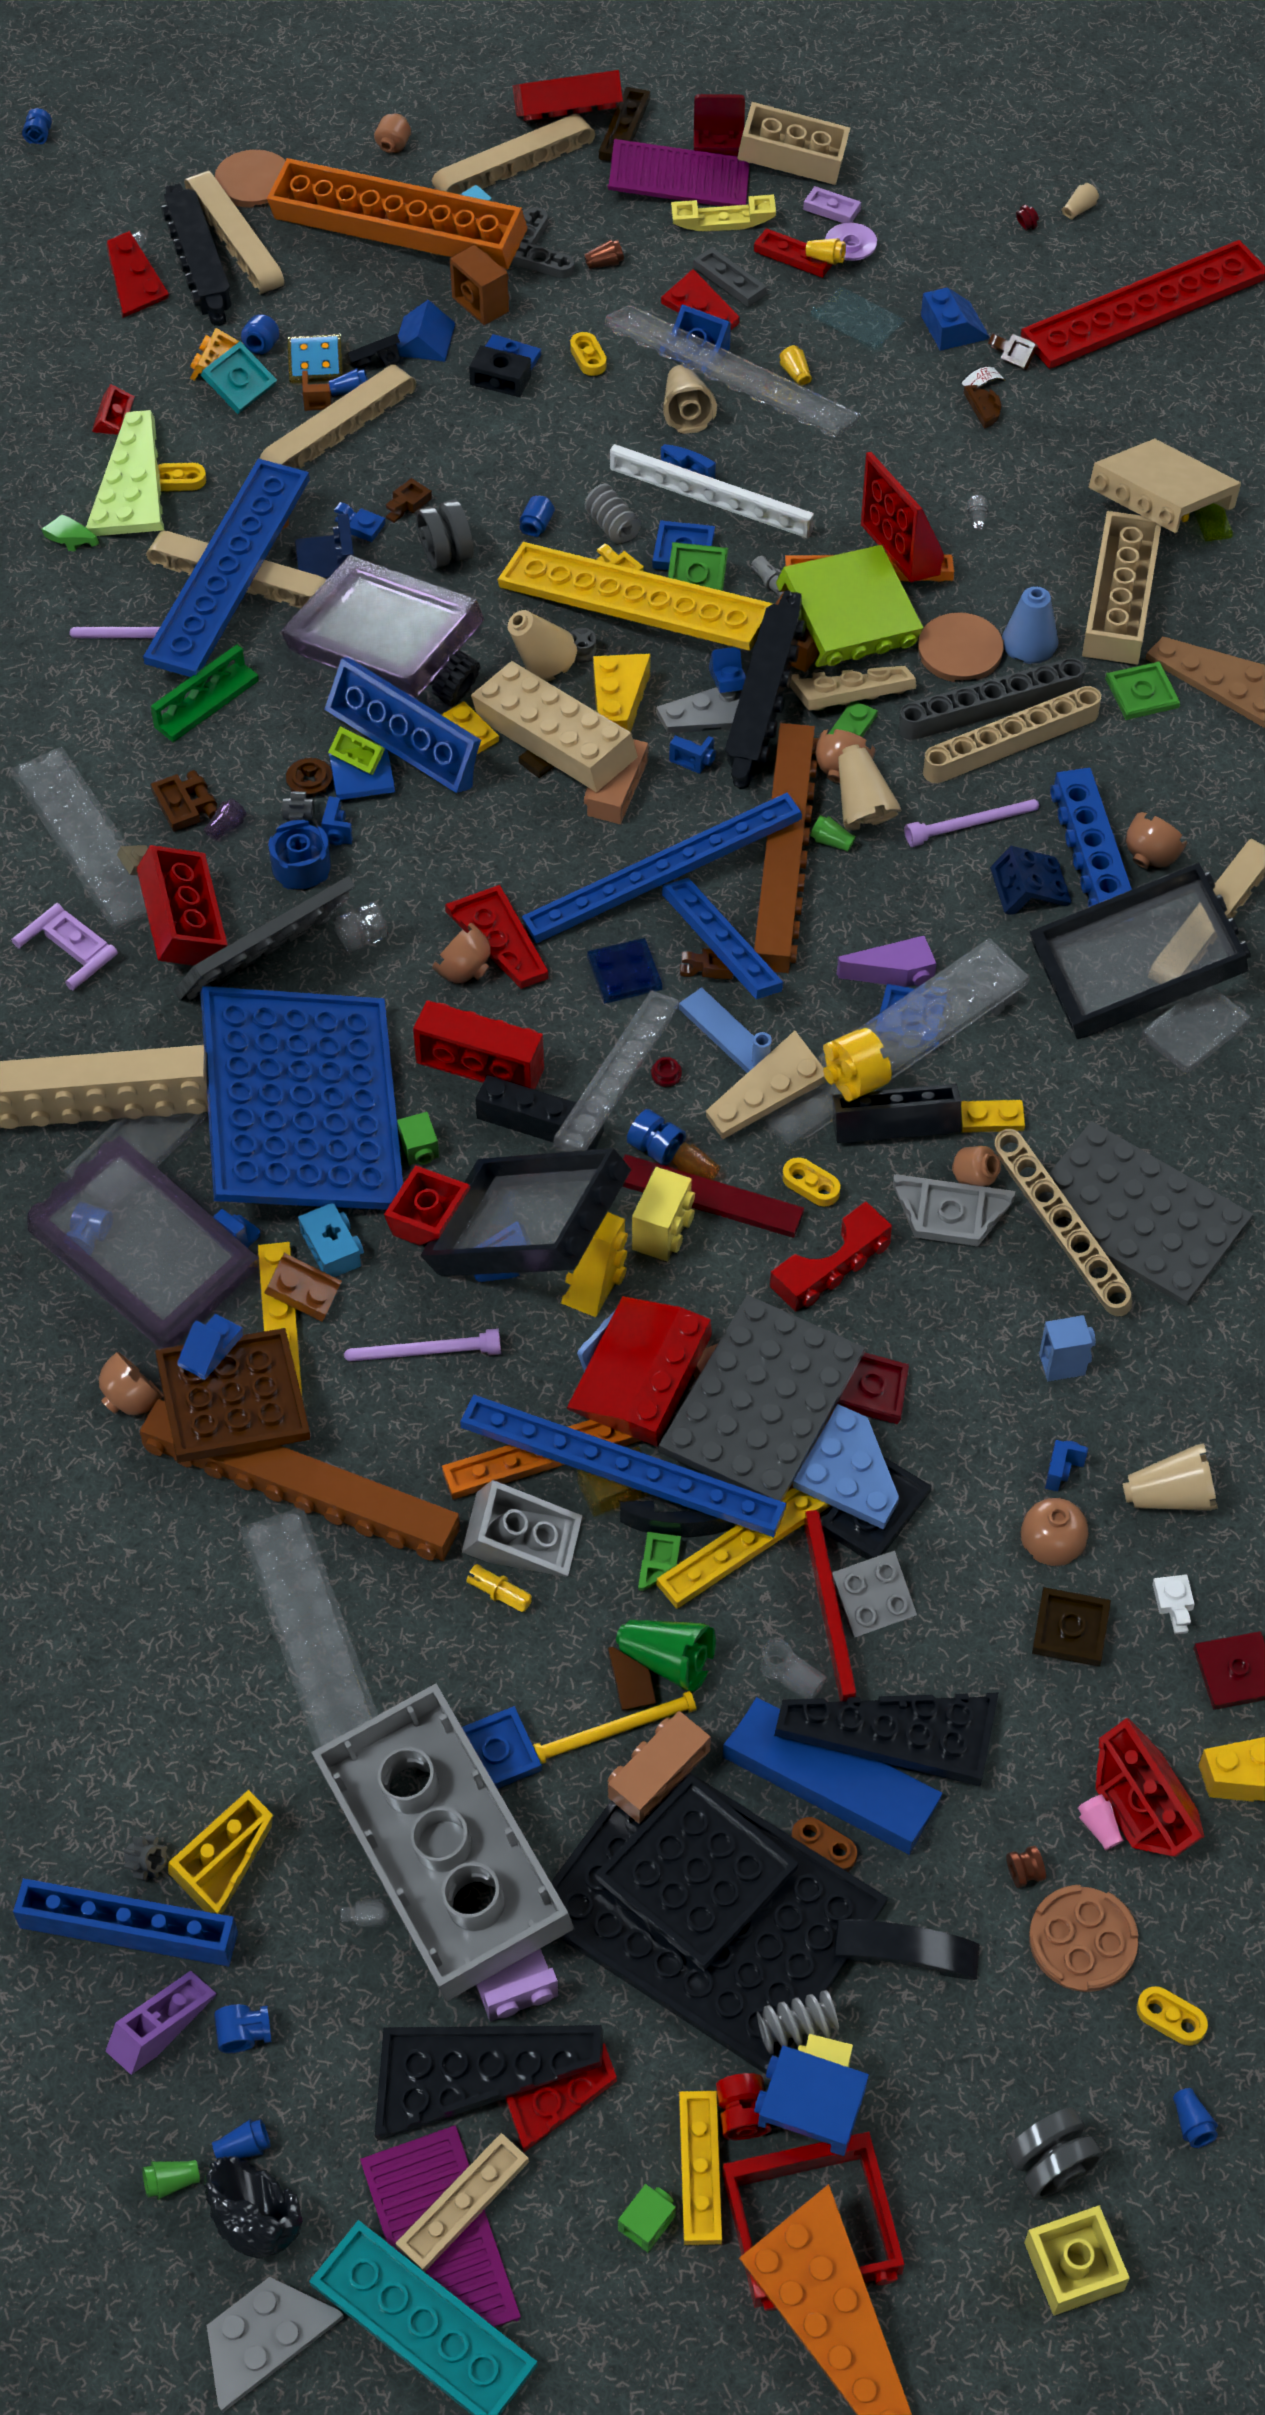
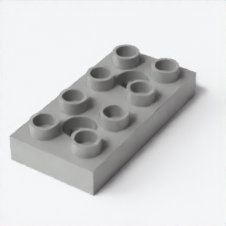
[311,1683,574,2002]

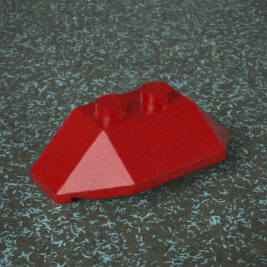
[1095,1718,1205,1857]

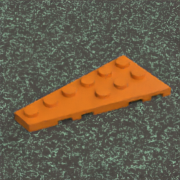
[738,2184,912,2415]

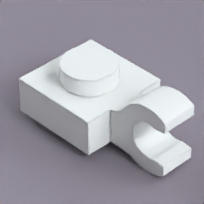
[1153,1575,1195,1634]

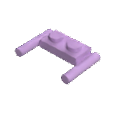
[12,903,118,991]

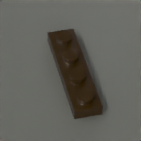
[599,87,650,162]

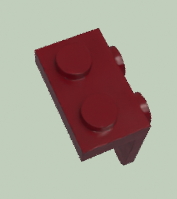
[694,94,745,156]

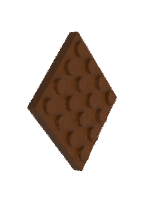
[155,1328,310,1463]

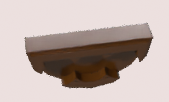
[964,385,1001,429]

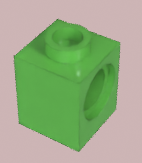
[397,1112,439,1165]
[618,2184,676,2253]

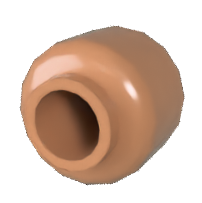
[374,114,411,153]
[952,1146,1001,1186]

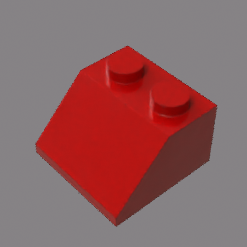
[384,1165,471,1245]

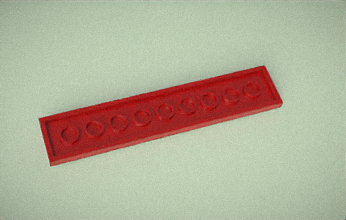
[1020,240,1265,369]

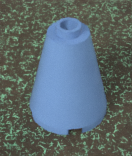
[1002,587,1058,664]

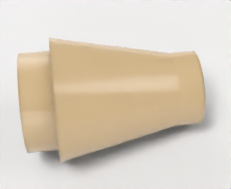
[1062,183,1099,220]

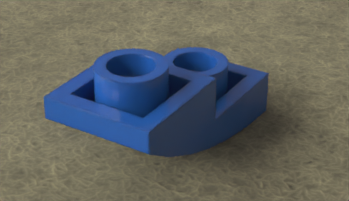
[661,444,716,479]

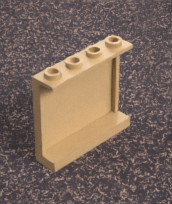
[1089,439,1241,533]

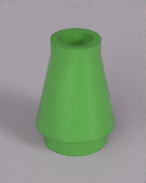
[810,815,856,852]
[142,2160,200,2200]

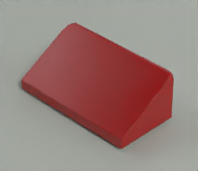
[92,384,135,435]

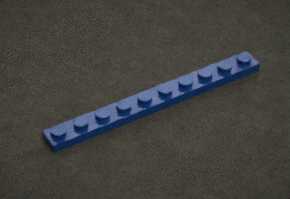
[522,792,802,944]
[460,1394,786,1537]

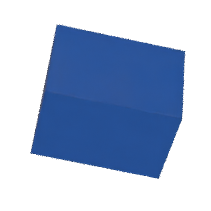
[397,300,455,362]
[664,304,731,373]

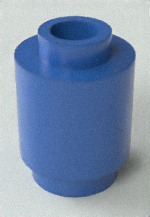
[519,496,555,537]

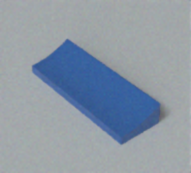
[324,657,481,793]
[723,1697,942,1855]

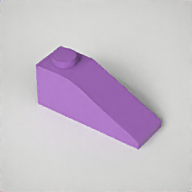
[837,936,937,987]
[105,1971,217,2075]

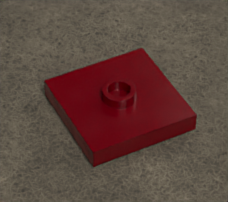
[835,1352,909,1424]
[1193,1631,1265,1710]

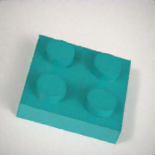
[201,341,277,414]

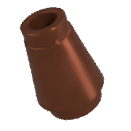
[584,239,624,269]

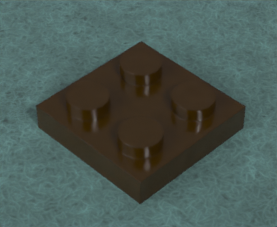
[1032,1587,1111,1667]

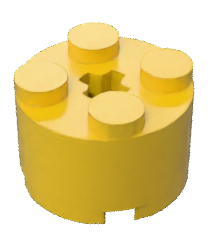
[823,1028,892,1102]

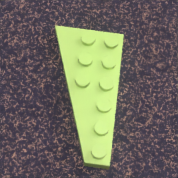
[86,410,164,536]

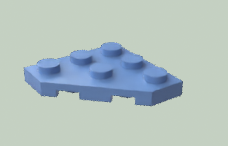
[793,1404,899,1530]

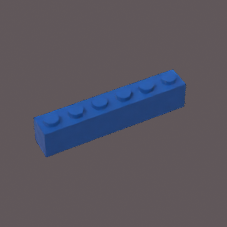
[13,1878,238,1967]

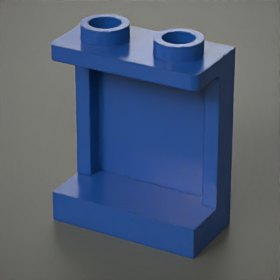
[754,2045,869,2157]

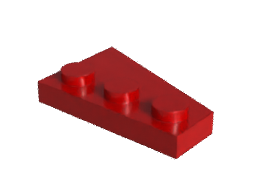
[106,231,169,318]
[661,269,740,330]
[505,2043,617,2153]

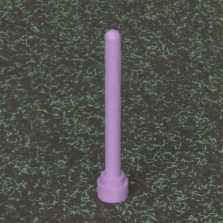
[70,627,160,638]
[904,799,1039,847]
[344,1328,501,1362]

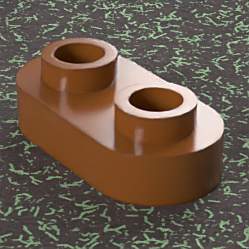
[791,1817,857,1872]

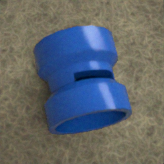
[22,108,52,144]

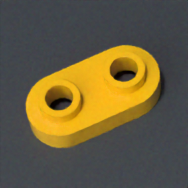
[570,332,607,376]
[158,463,206,491]
[782,1157,840,1207]
[1137,1986,1208,2046]

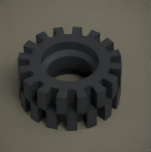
[432,650,481,707]

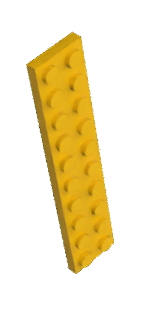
[497,542,773,651]

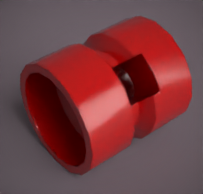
[716,2073,771,2141]

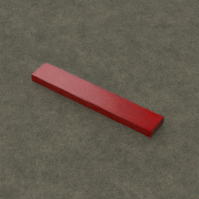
[804,1510,856,1701]

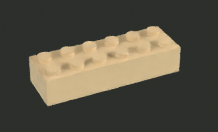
[1082,511,1161,665]
[471,661,638,792]

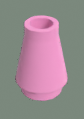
[1078,1794,1124,1851]

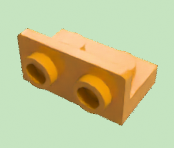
[190,328,244,381]

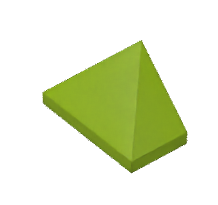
[328,726,385,775]

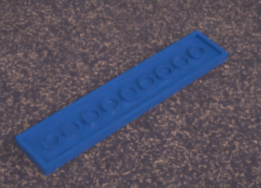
[143,458,310,677]

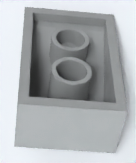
[462,1480,582,1577]

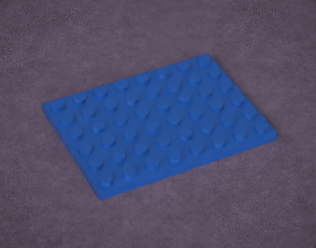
[200,986,403,1210]

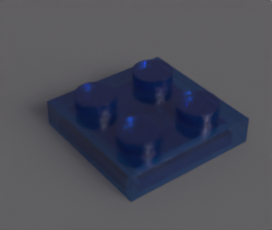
[587,938,662,1004]

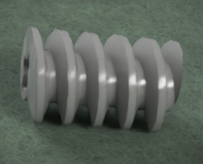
[585,483,641,544]
[757,1990,839,2054]

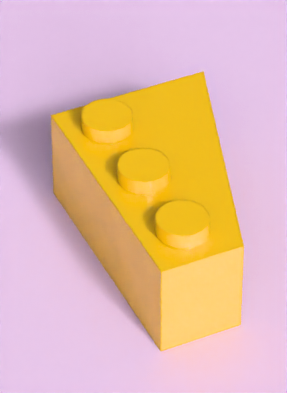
[593,653,651,732]
[561,1212,628,1317]
[1199,1737,1265,1802]
[168,1790,273,1915]

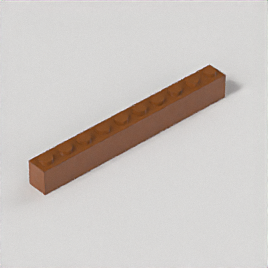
[754,723,819,973]
[140,1399,460,1561]

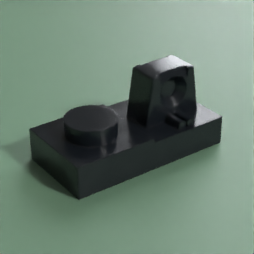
[345,333,400,368]

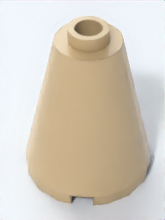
[663,365,717,434]
[508,610,577,681]
[838,745,901,830]
[1123,1444,1218,1511]

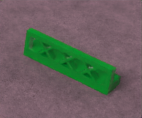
[150,645,259,742]

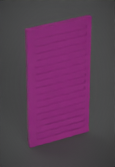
[607,139,749,207]
[360,2125,521,2328]

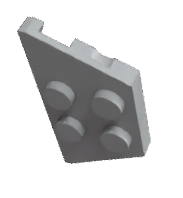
[893,1174,1015,1246]
[207,2277,344,2413]

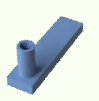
[679,987,772,1073]

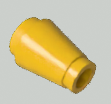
[806,238,846,265]
[779,345,812,386]

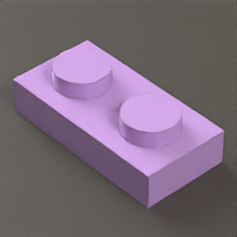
[803,186,861,223]

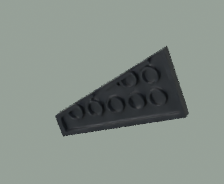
[774,1692,999,1786]
[375,2025,604,2141]

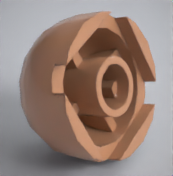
[816,729,876,783]
[1126,812,1187,869]
[432,923,491,983]
[99,1352,164,1416]
[1020,1498,1089,1566]

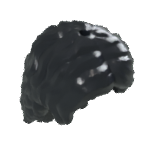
[204,2156,303,2259]

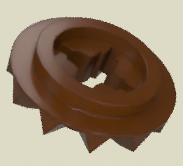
[286,758,332,797]

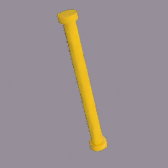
[533,1691,696,1764]

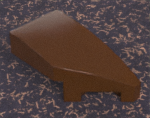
[607,1647,656,1710]

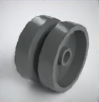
[416,499,474,569]
[1006,2107,1104,2200]

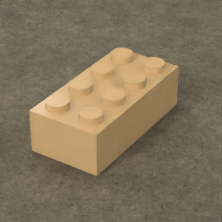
[737,102,850,185]

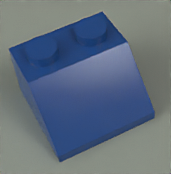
[921,287,990,351]

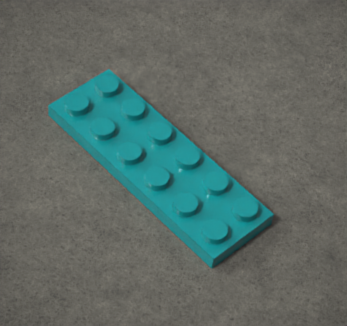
[309,2220,538,2415]

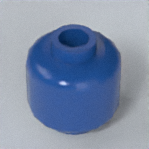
[241,314,280,355]

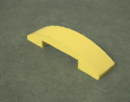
[671,195,776,231]

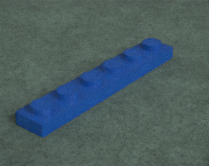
[662,878,783,999]

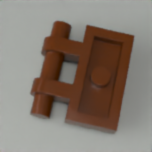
[150,770,219,832]

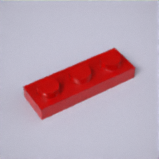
[754,228,833,278]

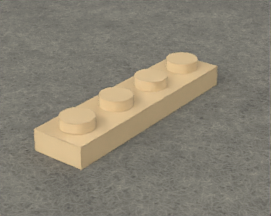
[395,2133,529,2272]

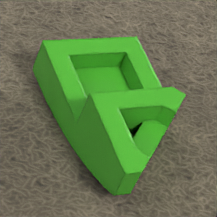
[41,515,99,551]
[638,1532,681,1591]

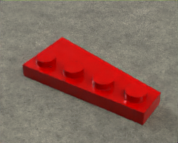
[445,885,549,989]

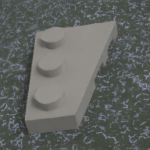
[656,687,741,733]

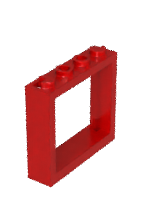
[722,2131,905,2311]

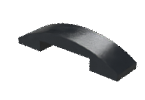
[620,1500,737,1538]
[834,1919,980,1980]

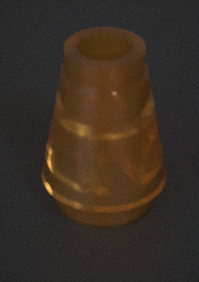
[672,1142,721,1180]

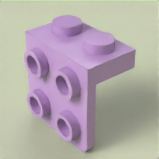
[476,1949,558,2022]

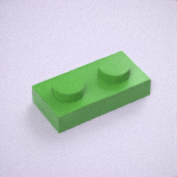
[828,701,878,737]

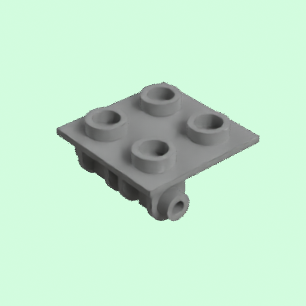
[832,1550,917,1638]

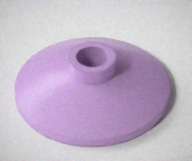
[825,223,877,261]

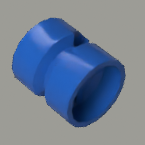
[627,1109,686,1166]

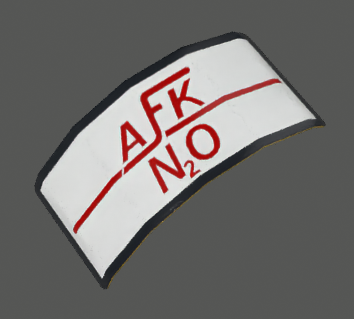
[961,366,1005,388]

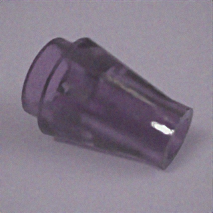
[203,798,247,841]

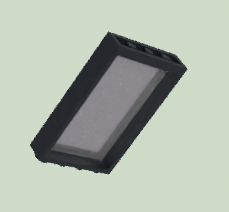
[1030,862,1251,1039]
[420,1148,632,1276]

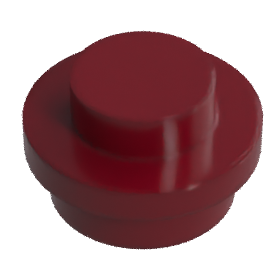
[1016,204,1039,231]
[651,1057,682,1087]

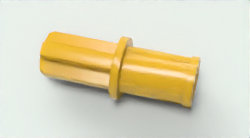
[466,1564,532,1612]

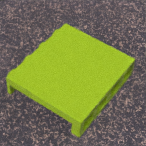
[776,545,923,667]

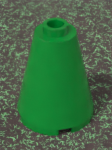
[616,1620,716,1692]

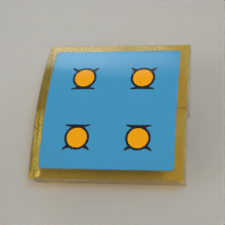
[288,334,343,383]

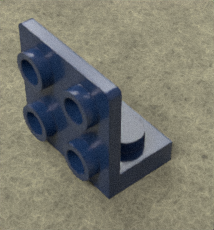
[295,514,356,581]
[990,845,1071,915]

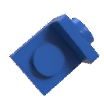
[669,735,716,774]
[321,796,353,845]
[213,1209,261,1255]
[1045,1440,1088,1492]

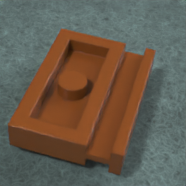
[264,1253,342,1322]

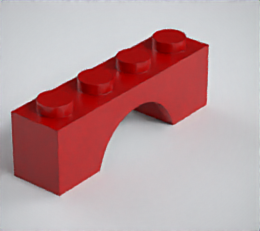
[770,1201,892,1312]

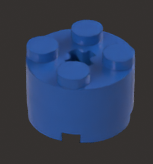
[268,820,331,889]

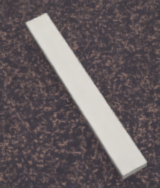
[610,444,814,538]

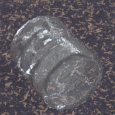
[333,901,388,954]

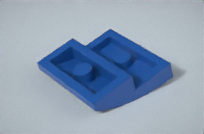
[329,746,395,800]

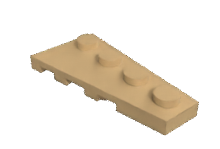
[790,666,916,711]
[706,1031,827,1139]

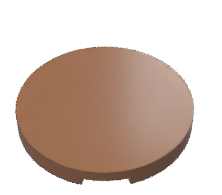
[215,150,285,208]
[918,613,1003,682]
[1029,1885,1138,1992]

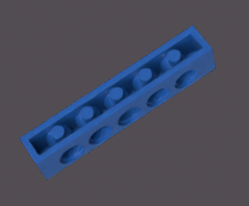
[1050,768,1134,923]

